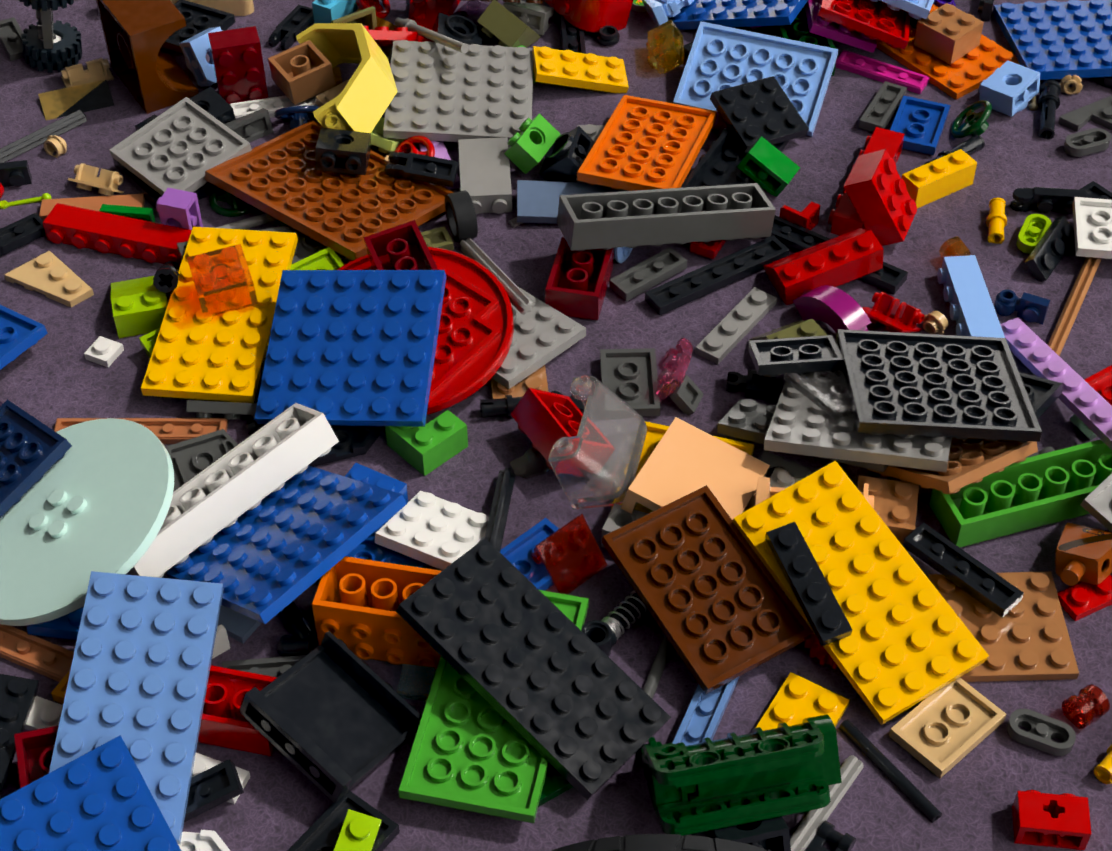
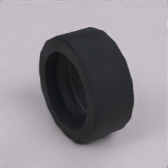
[445,190,478,242]

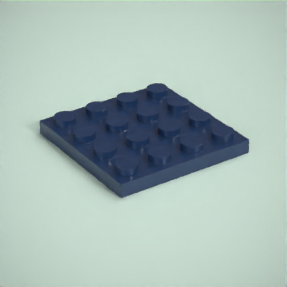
[0,399,72,518]

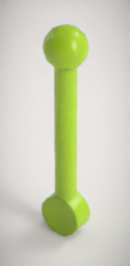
[0,193,52,209]

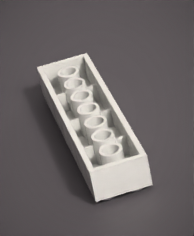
[127,403,339,578]

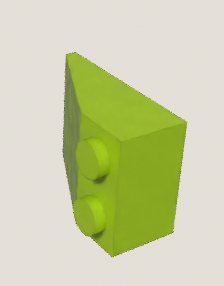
[111,276,169,338]

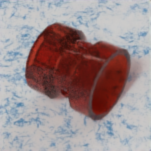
[1062,684,1110,729]

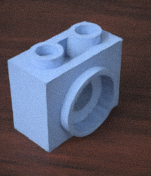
[179,26,222,87]
[979,60,1040,117]

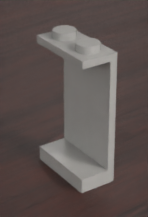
[458,137,512,215]

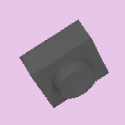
[669,375,704,415]

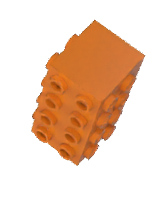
[312,556,441,670]

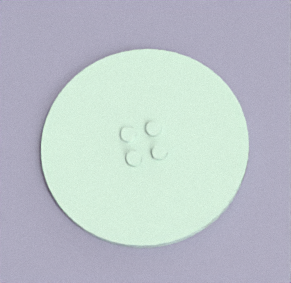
[0,418,174,626]

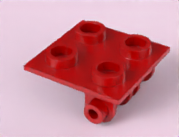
[862,292,924,333]

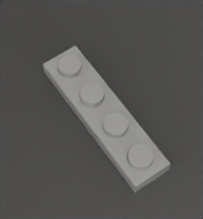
[695,287,777,364]

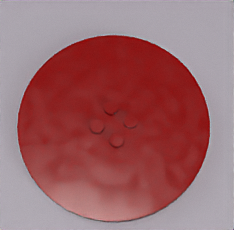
[337,247,514,415]

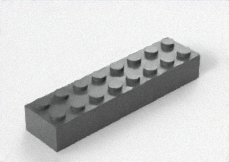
[557,183,776,251]

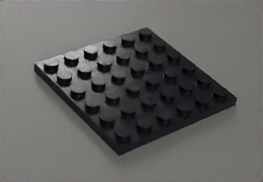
[836,329,1042,443]

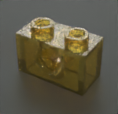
[646,20,685,74]

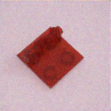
[531,514,608,595]

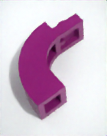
[793,285,872,334]

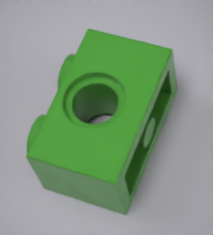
[504,114,560,174]

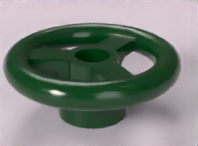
[951,100,992,138]
[209,188,255,217]

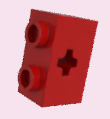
[1012,790,1091,850]

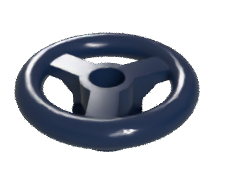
[274,105,319,130]

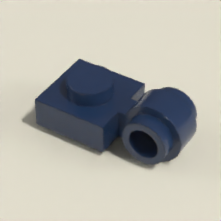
[994,289,1050,325]

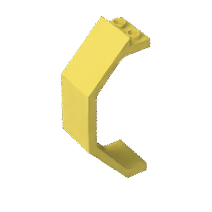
[296,23,398,133]

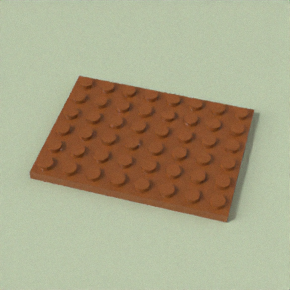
[205,120,454,261]

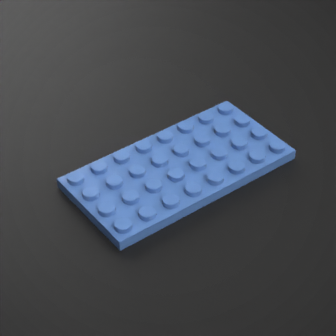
[49,571,224,844]

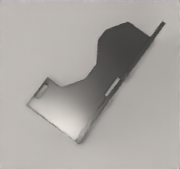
[759,450,811,478]

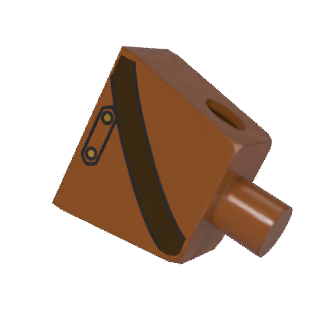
[1056,522,1112,586]

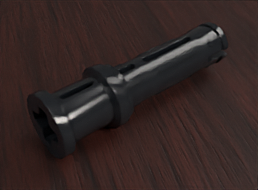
[1038,80,1061,139]
[153,261,179,293]

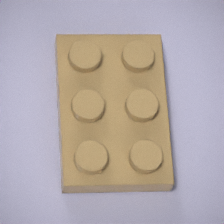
[889,678,1007,779]

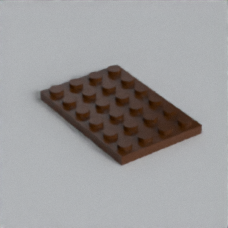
[602,485,813,694]

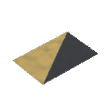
[38,79,114,120]

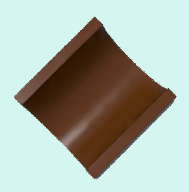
[96,0,199,114]

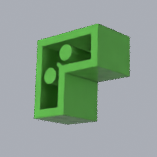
[385,410,468,476]

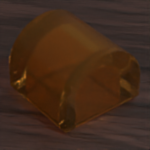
[939,236,971,258]

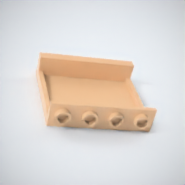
[621,417,770,520]

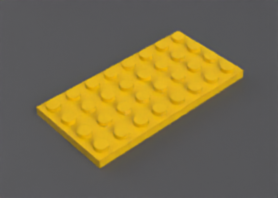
[141,227,298,403]
[733,461,989,725]

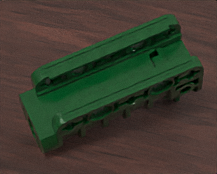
[641,714,842,836]

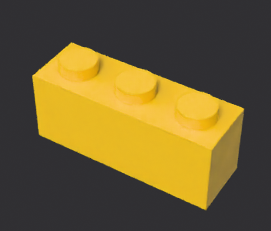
[901,149,977,208]

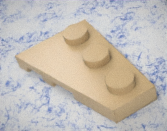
[4,251,94,307]

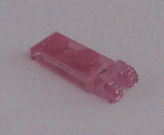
[655,338,693,400]

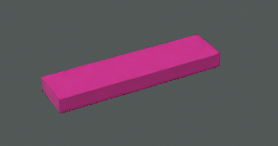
[835,50,930,94]

